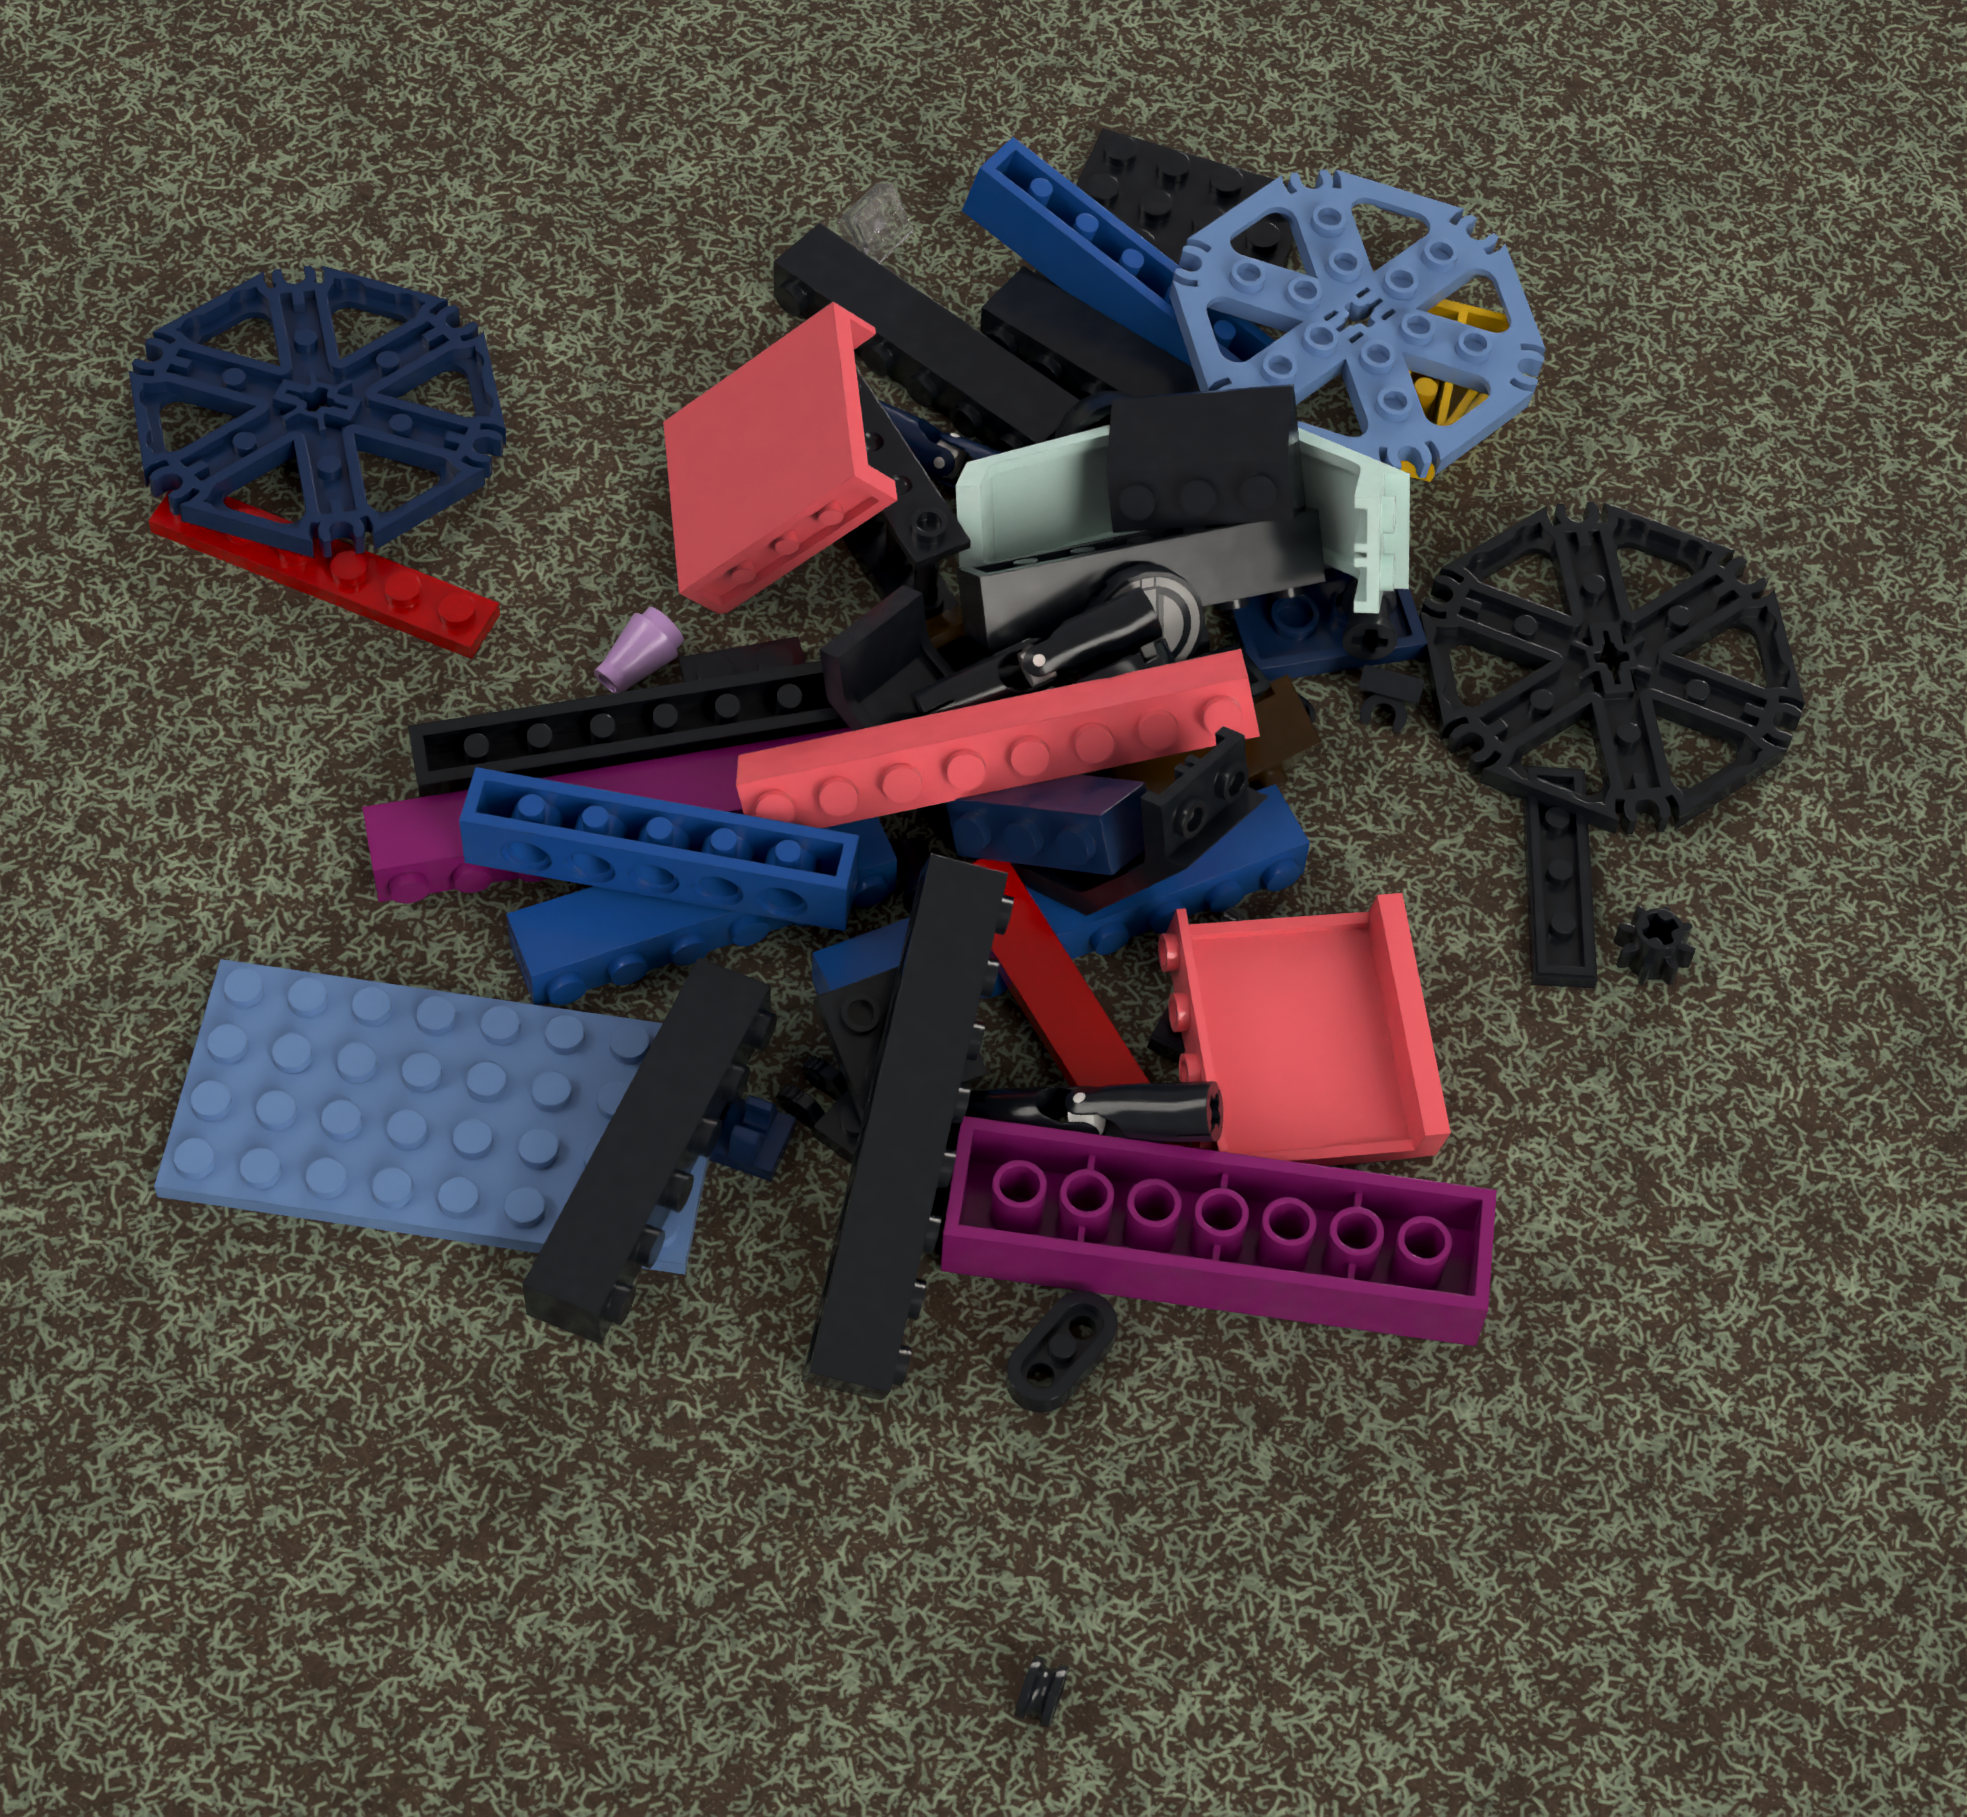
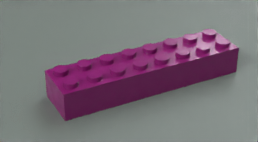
[941,1116,1497,1346]

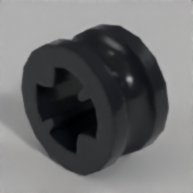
[1015,1655,1070,1728]

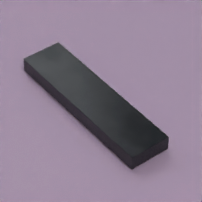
[1522,766,1598,988]

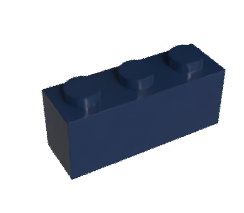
[946,775,1147,876]

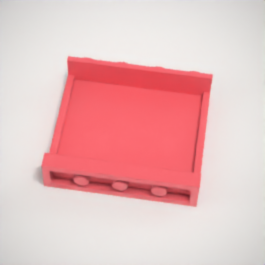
[663,302,897,614]
[1158,893,1451,1166]

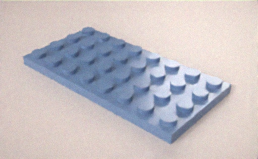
[154,959,710,1275]

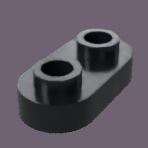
[1006,1291,1118,1413]

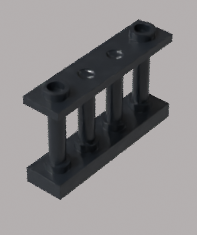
[841,367,971,621]

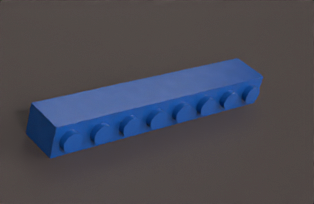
[812,784,1310,998]

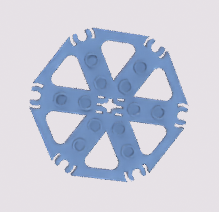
[1169,169,1546,478]

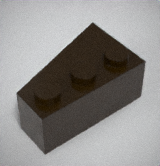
[1095,674,1321,795]

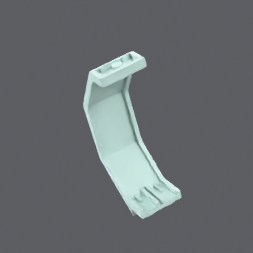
[955,425,1410,613]

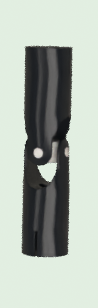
[911,587,1163,717]
[952,1081,1223,1143]

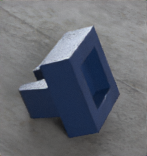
[710,1095,796,1182]

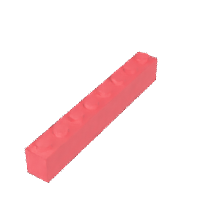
[736,649,1260,828]

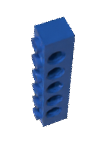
[459,767,859,931]

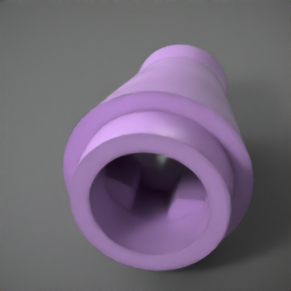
[594,607,684,693]

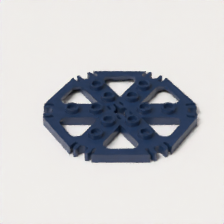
[129,265,506,558]

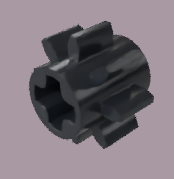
[1613,906,1696,985]

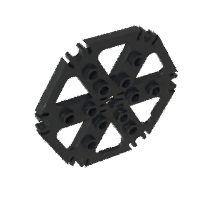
[1419,502,1805,835]

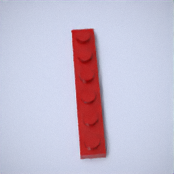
[148,490,500,659]

